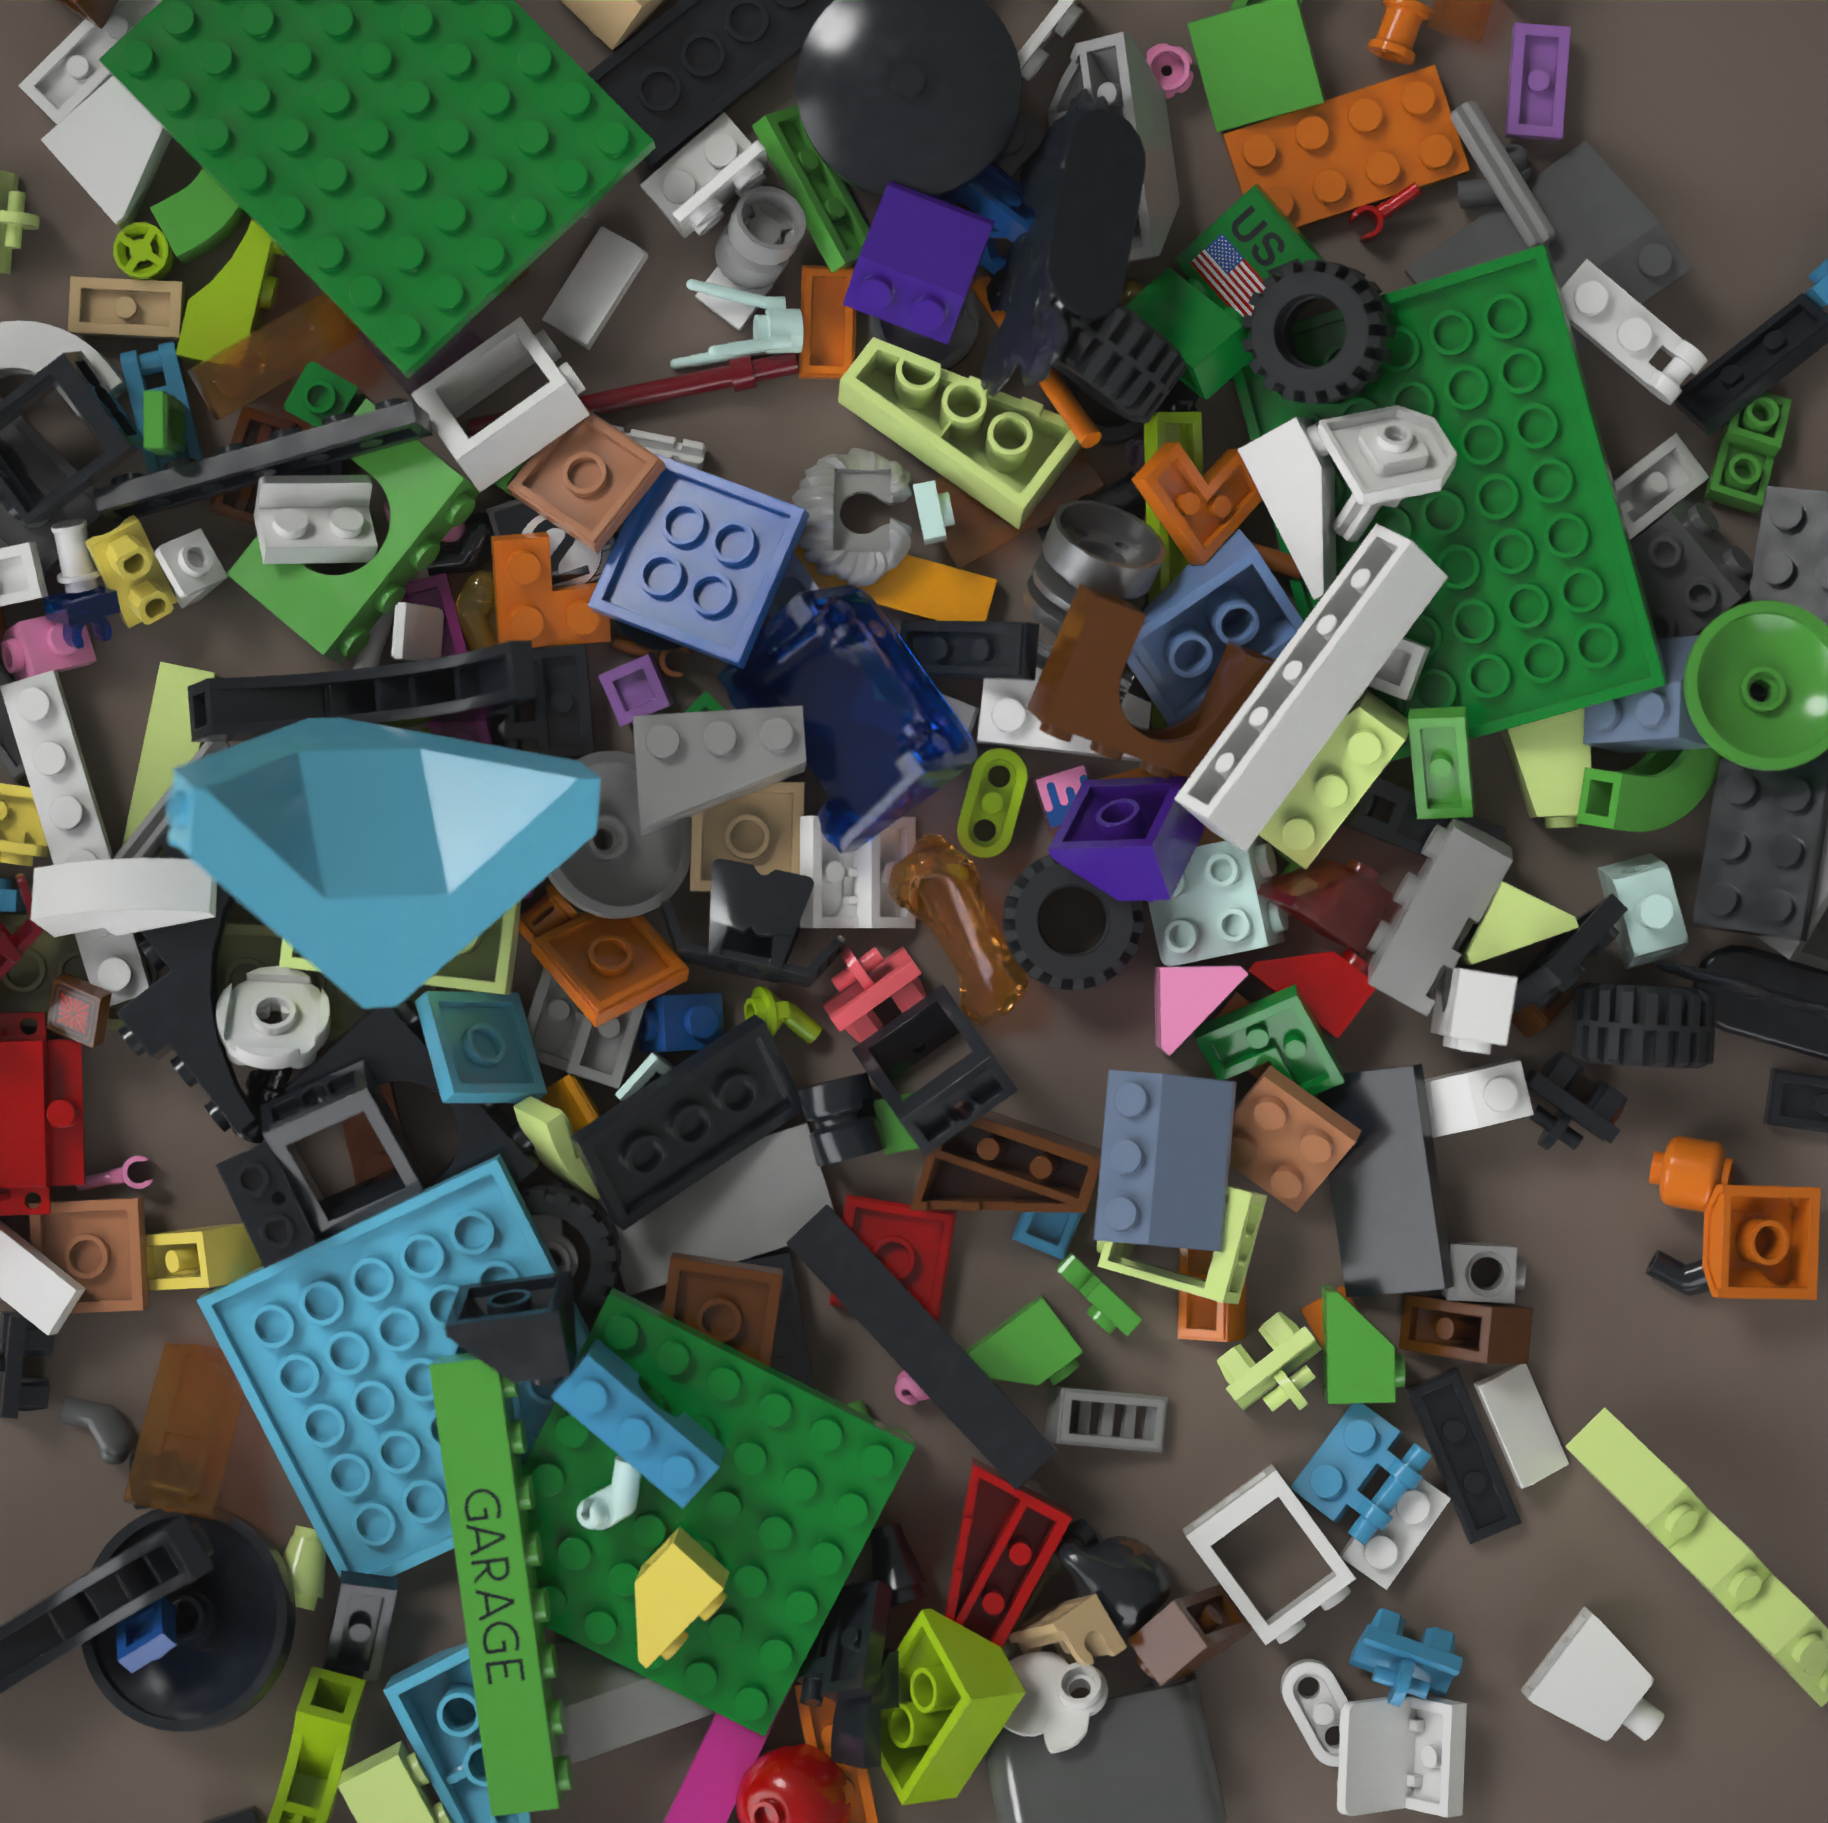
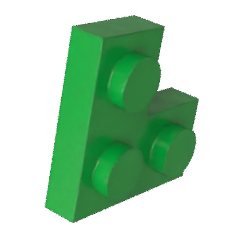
[1194,984,1345,1096]

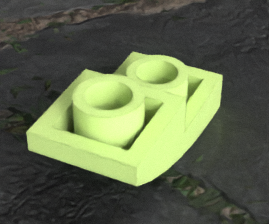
[513,1096,601,1200]

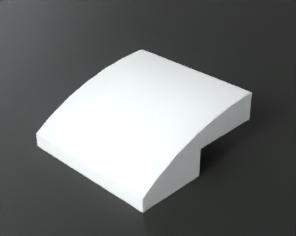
[800,816,916,928]

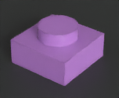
[598,652,675,727]

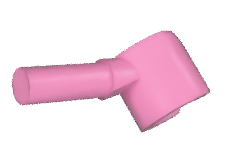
[76,1155,153,1191]

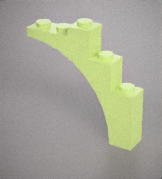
[1565,1407,1828,1708]

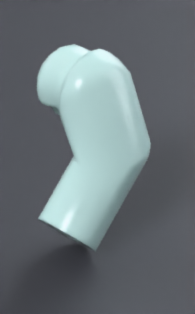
[577,1455,641,1530]

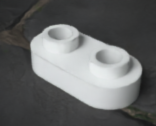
[1280,1659,1348,1767]

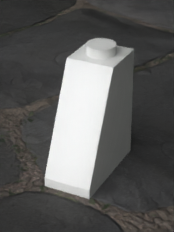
[41,76,172,229]

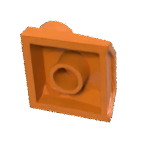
[1702,1184,1821,1300]

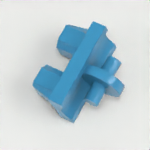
[1349,1608,1463,1707]

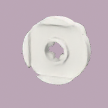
[216,966,331,1069]

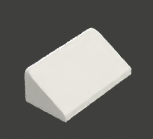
[542,226,649,350]
[1473,1364,1569,1489]

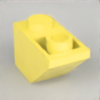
[635,1527,730,1668]

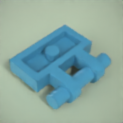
[1290,1403,1432,1545]

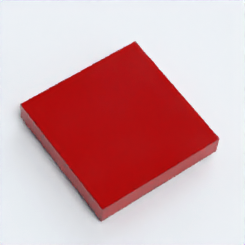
[829,1194,957,1322]

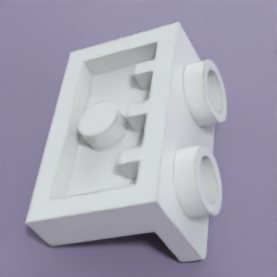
[254,475,378,564]

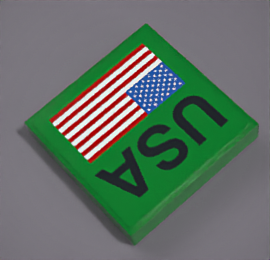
[1173,184,1326,337]

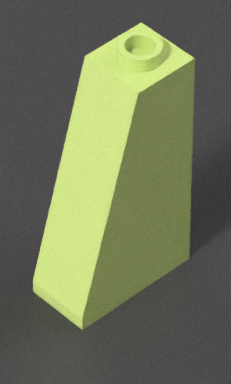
[1501,708,1591,828]

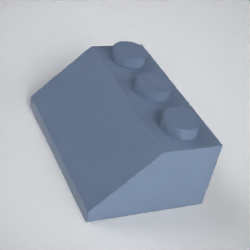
[1094,1070,1237,1252]

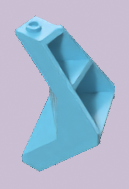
[167,718,601,1008]

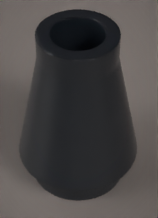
[869,1522,927,1607]

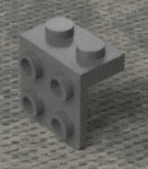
[1630,494,1753,639]

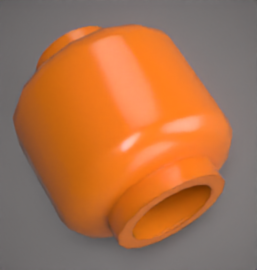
[1649,1135,1735,1213]

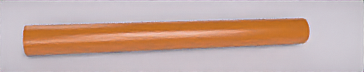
[972,276,1102,448]

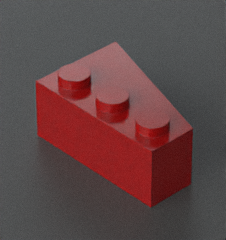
[944,1457,1072,1648]

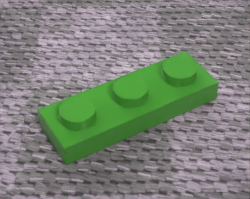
[752,104,870,273]

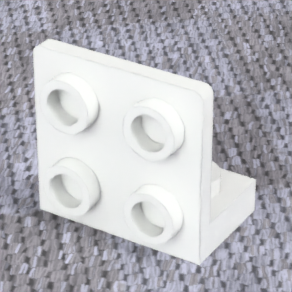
[640,112,769,239]

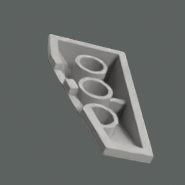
[551,1641,716,1764]

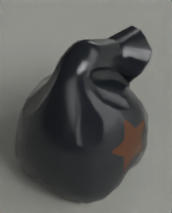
[1057,1518,1172,1637]

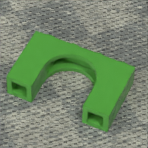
[227,398,480,665]

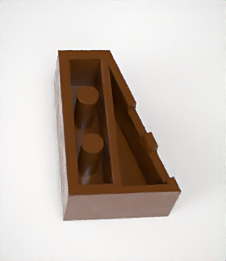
[910,1101,1102,1213]

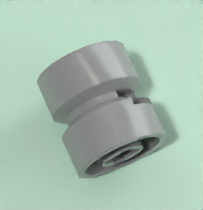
[715,186,807,289]

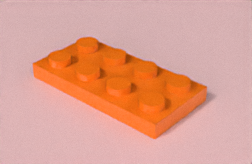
[1222,65,1470,229]

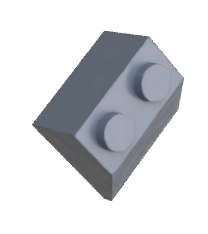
[1583,635,1712,754]

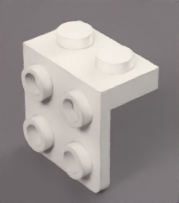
[1337,1694,1467,1818]

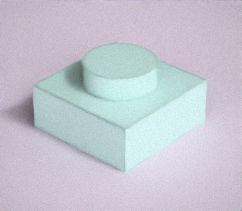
[913,480,955,545]

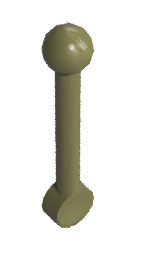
[1002,1552,1063,1658]

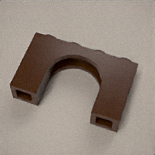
[1026,583,1276,780]

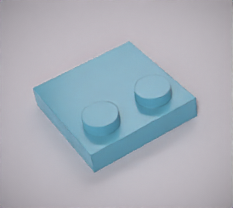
[415,991,547,1103]

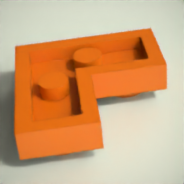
[1131,442,1263,565]
[491,532,611,648]

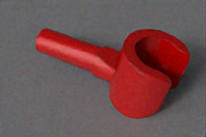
[1348,182,1422,242]

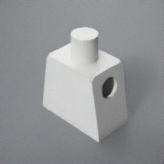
[1521,1606,1664,1742]

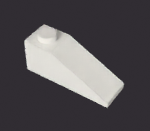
[1237,417,1336,600]
[1613,433,1709,539]
[1424,1058,1534,1138]

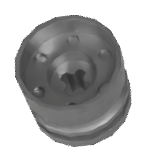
[1022,500,1166,634]

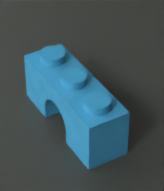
[551,1338,727,1509]

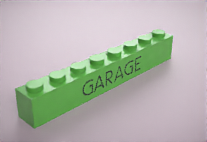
[429,1353,573,1816]

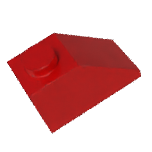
[1245,949,1376,1039]

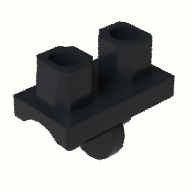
[1525,1051,1628,1150]
[0,1311,55,1419]

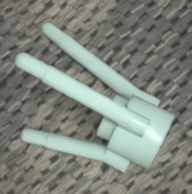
[670,279,804,370]

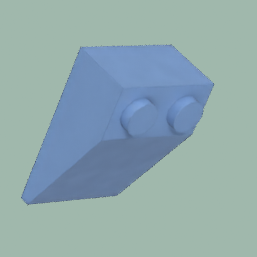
[1127,529,1304,726]

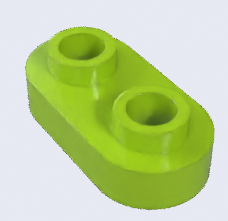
[957,748,1028,858]

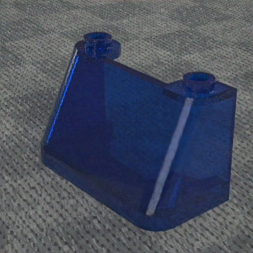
[717,585,978,854]

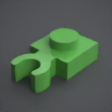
[1056,1252,1142,1336]

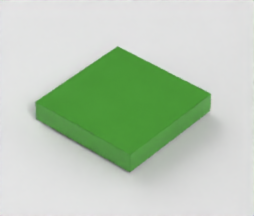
[1187,0,1326,132]

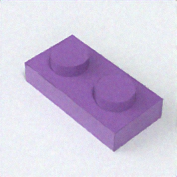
[1504,22,1571,142]

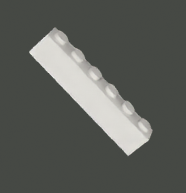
[1174,524,1448,852]

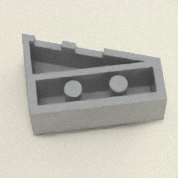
[633,705,806,837]
[1364,818,1513,1017]

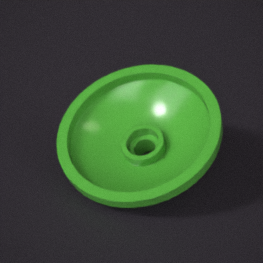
[1684,600,1828,771]

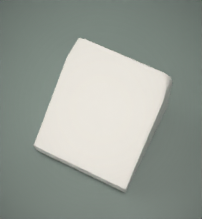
[391,602,444,662]

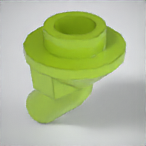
[744,985,822,1044]

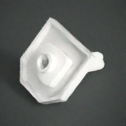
[1317,405,1457,542]

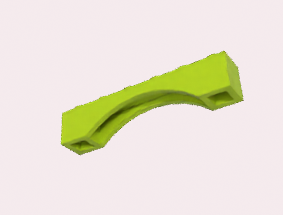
[176,219,286,376]

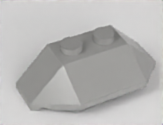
[1047,31,1180,263]

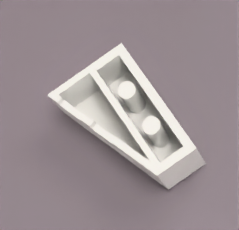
[976,651,1151,762]

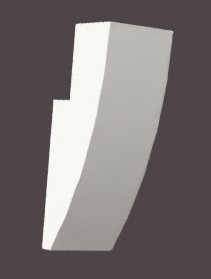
[31,858,217,937]

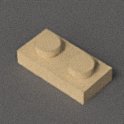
[68,276,186,340]

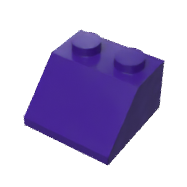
[843,181,995,345]
[1048,776,1205,902]

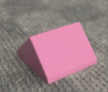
[1154,965,1248,1056]

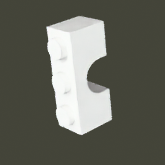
[1430,968,1517,1055]

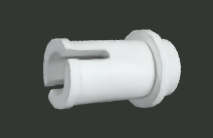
[51,518,100,593]

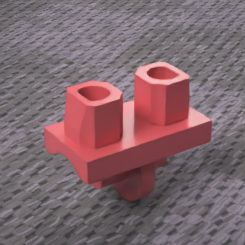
[821,946,927,1043]

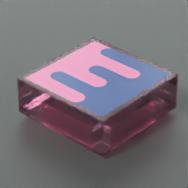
[1032,762,1091,832]

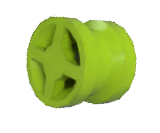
[113,222,175,281]

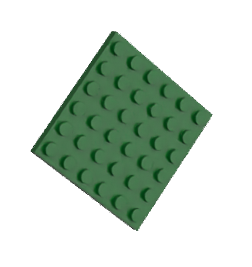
[522,1288,917,1737]

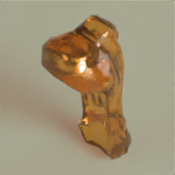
[887,834,1029,1026]

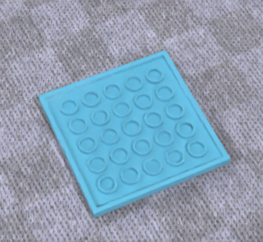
[196,1154,590,1578]

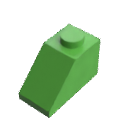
[1321,1285,1405,1404]
[965,1294,1083,1386]

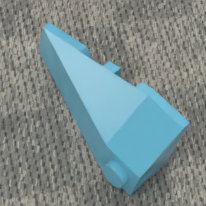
[383,1643,532,1823]

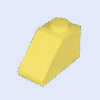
[146,1223,262,1291]

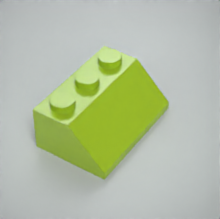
[881,1609,1026,1805]

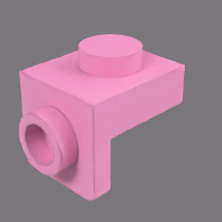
[1,607,97,681]

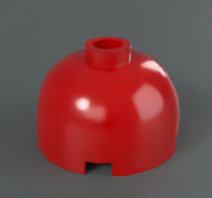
[736,1744,851,1823]

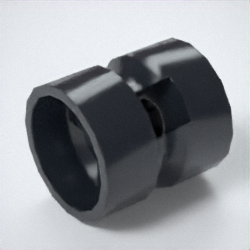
[797,1072,887,1166]

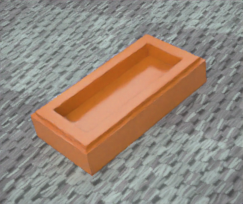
[799,265,857,380]

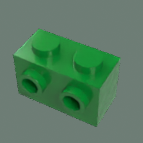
[1125,267,1254,401]

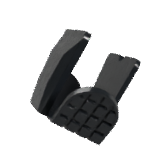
[661,859,847,988]

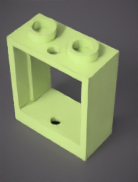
[1097,1184,1268,1304]

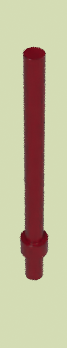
[468,353,799,437]

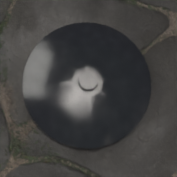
[796,0,1022,198]
[81,1504,296,1732]

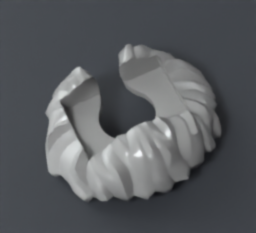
[791,448,913,587]

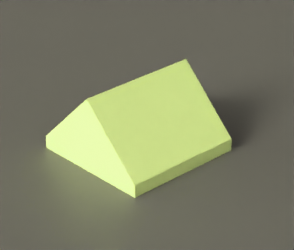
[1457,882,1579,965]

